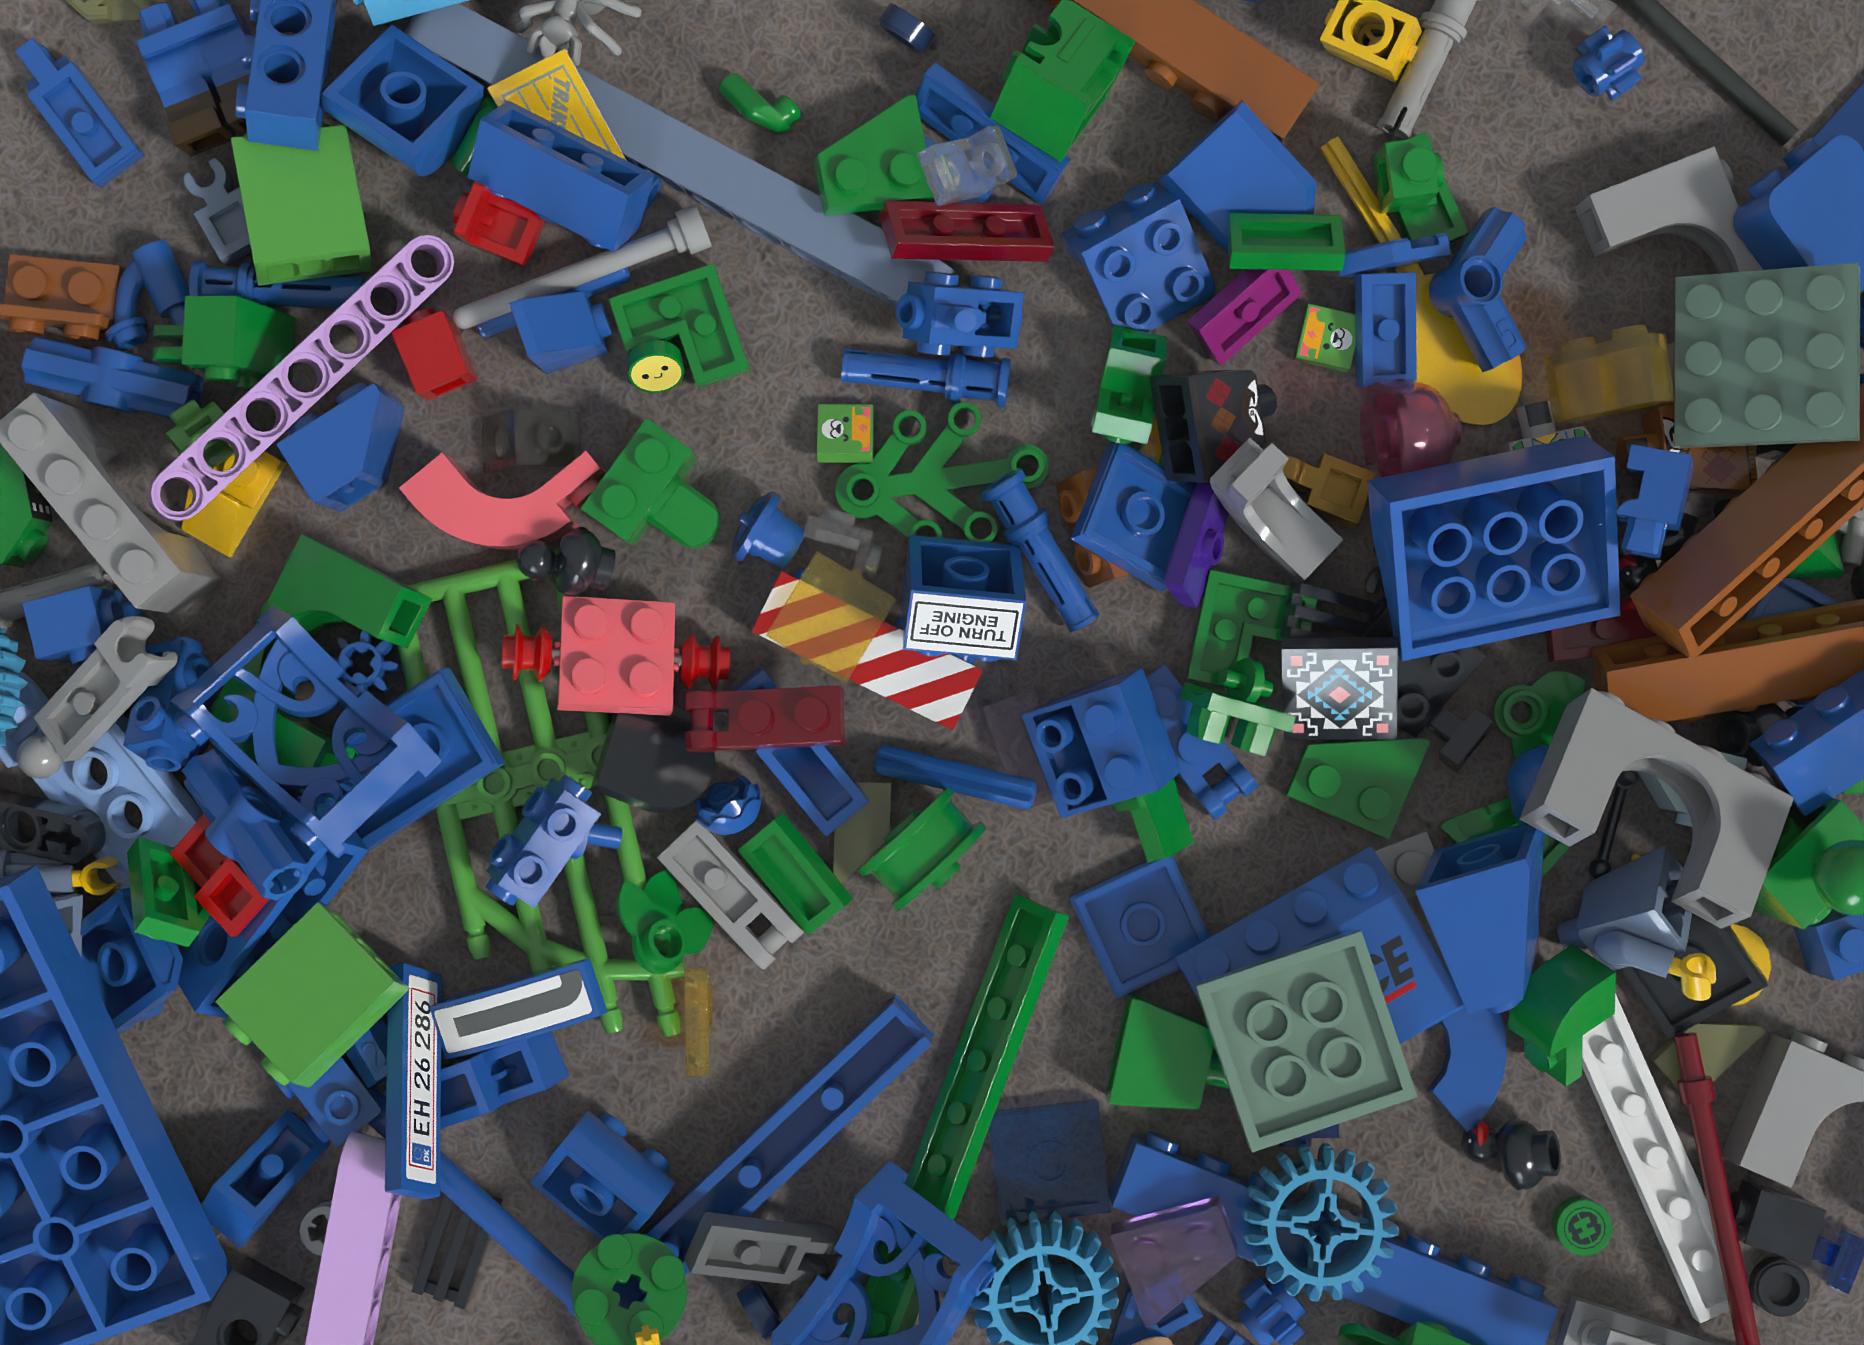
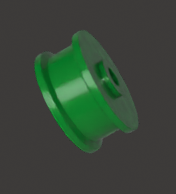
[858,786,987,912]

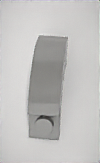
[1210,438,1344,583]

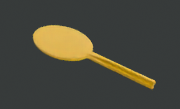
[1319,137,1522,426]

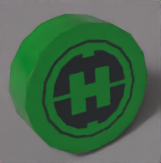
[1551,1196,1612,1256]

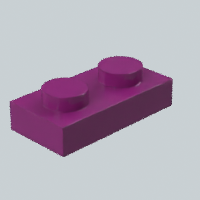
[1187,269,1302,366]

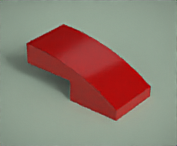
[170,814,270,938]

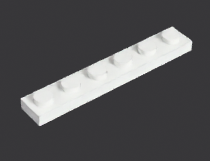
[1582,994,1730,1323]

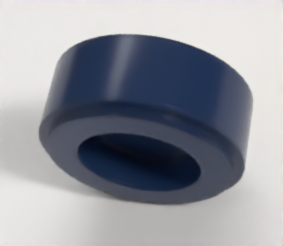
[879,3,935,53]
[737,1281,783,1341]

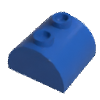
[321,25,484,176]
[530,1111,675,1241]

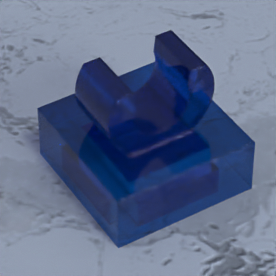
[1812,1227,1864,1294]

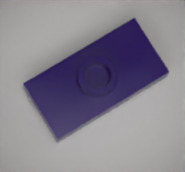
[1163,483,1229,608]

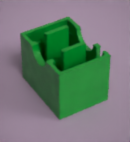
[990,0,1136,162]

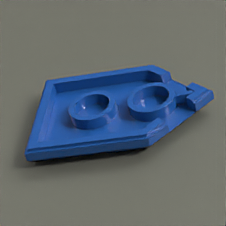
[1158,100,1316,253]

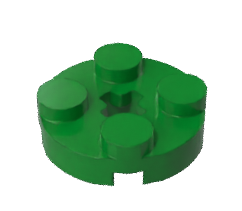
[571,1233,688,1345]

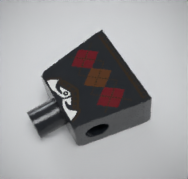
[1149,370,1277,483]

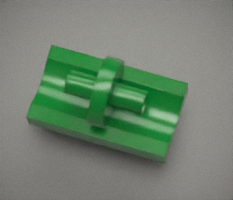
[1180,658,1296,756]

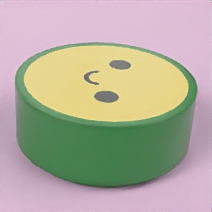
[627,340,684,393]

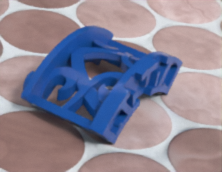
[170,606,443,859]
[770,1161,997,1345]

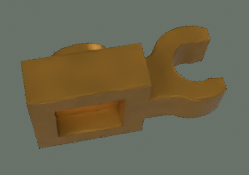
[1283,453,1376,528]

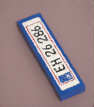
[385,963,442,1200]

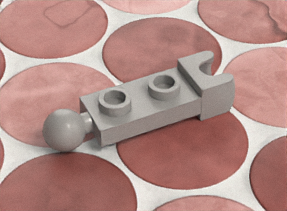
[16,616,178,779]

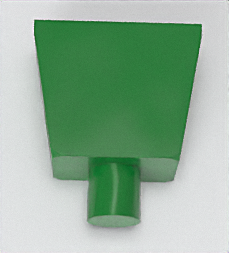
[1105,993,1229,1109]

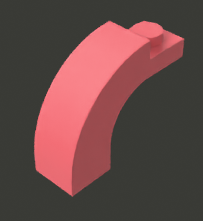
[399,451,607,550]

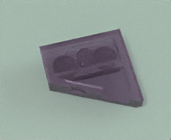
[1110,1196,1237,1327]

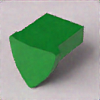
[1111,778,1194,863]

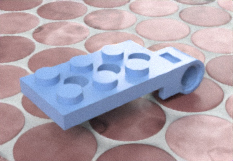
[0,671,204,889]

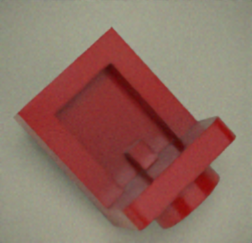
[452,181,545,269]

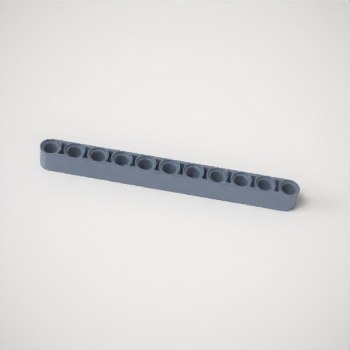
[403,3,956,308]

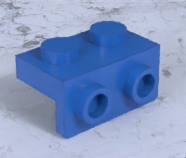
[271,1056,382,1148]

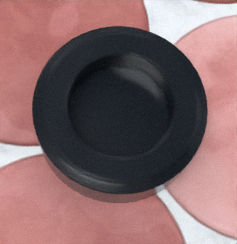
[1748,1257,1810,1317]

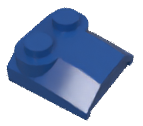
[80,887,183,1034]

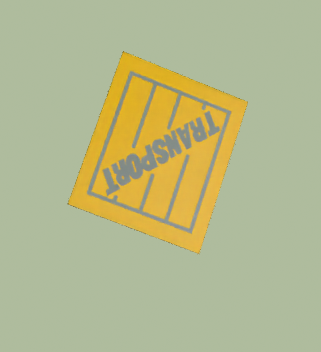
[487,49,627,161]

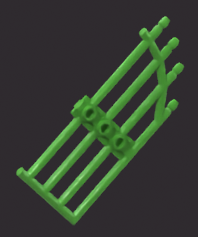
[397,549,687,1037]

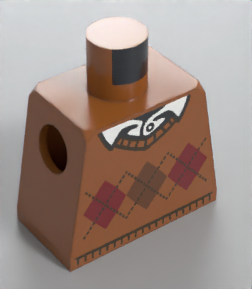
[1616,403,1758,496]

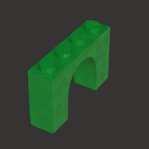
[210,534,433,799]

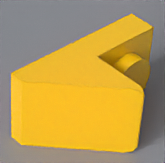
[181,444,287,558]

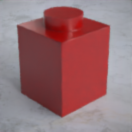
[391,308,479,401]

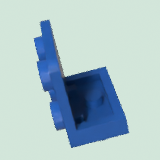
[1061,181,1215,332]

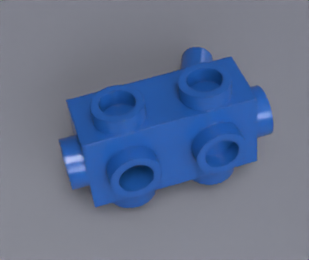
[896,271,1024,357]
[123,637,218,772]
[485,774,622,908]

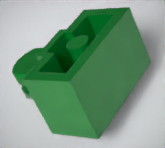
[152,296,296,391]
[580,418,721,549]

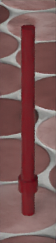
[1673,1032,1761,1345]

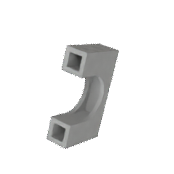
[1575,147,1763,409]
[0,393,224,615]
[1519,688,1794,929]
[1721,1030,1864,1188]

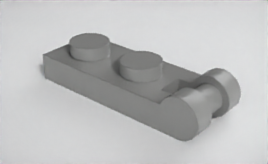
[657,820,804,970]

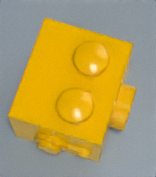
[1320,0,1422,83]

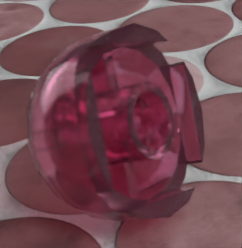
[1360,379,1462,477]

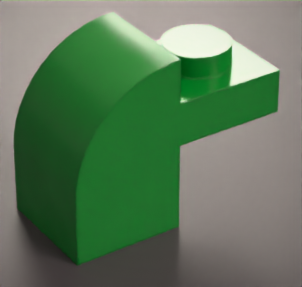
[1091,325,1167,444]
[1508,944,1616,1087]

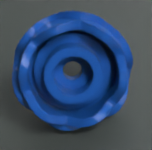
[694,776,761,835]

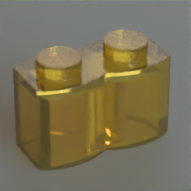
[1544,325,1675,423]

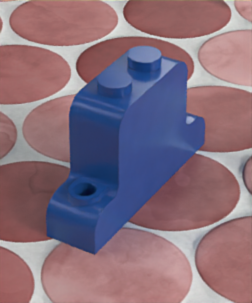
[1734,135,1864,293]

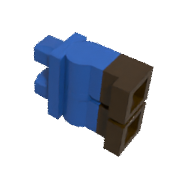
[136,0,251,157]

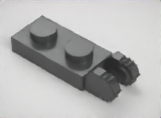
[684,1212,841,1285]

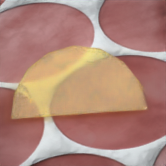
[684,966,713,1077]

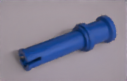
[189,261,366,309]
[841,347,1011,408]
[979,468,1100,632]

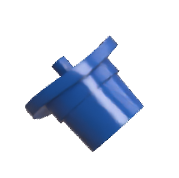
[731,491,806,569]

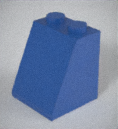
[1415,823,1544,1014]

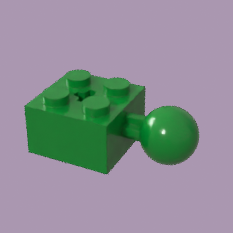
[1753,798,1864,930]

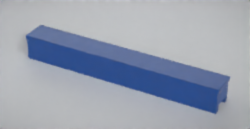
[567,995,934,1317]

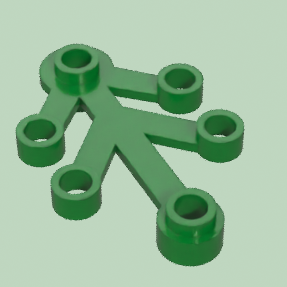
[835,402,1049,543]

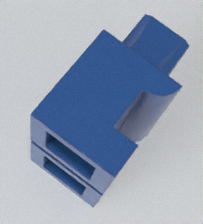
[1616,444,1694,560]

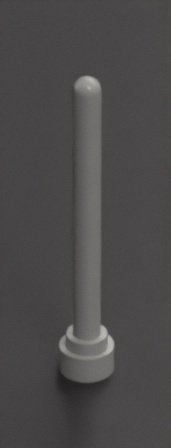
[453,205,712,329]

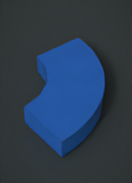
[1428,1007,1507,1132]

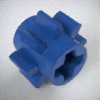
[1573,26,1645,101]
[333,630,401,694]
[1237,1276,1307,1345]

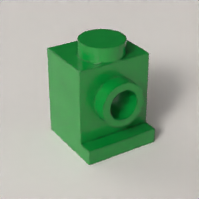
[1372,136,1444,214]

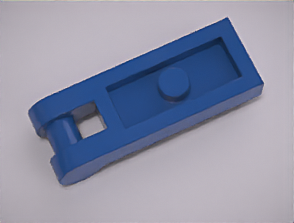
[1146,664,1259,821]

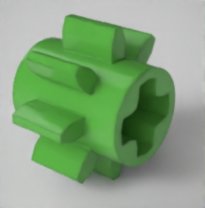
[165,399,234,469]

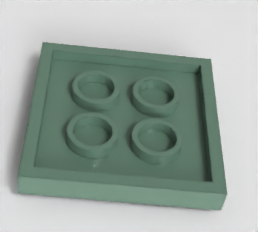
[1674,262,1860,449]
[1194,929,1417,1153]

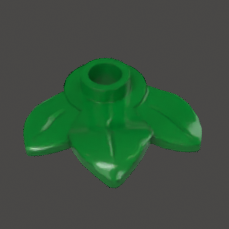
[1492,671,1586,760]
[617,869,714,975]

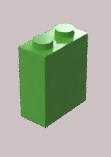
[231,123,372,286]
[215,902,410,1088]

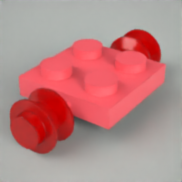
[501,596,730,716]

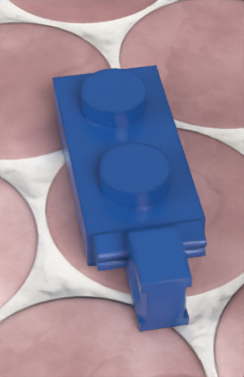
[15,38,145,188]

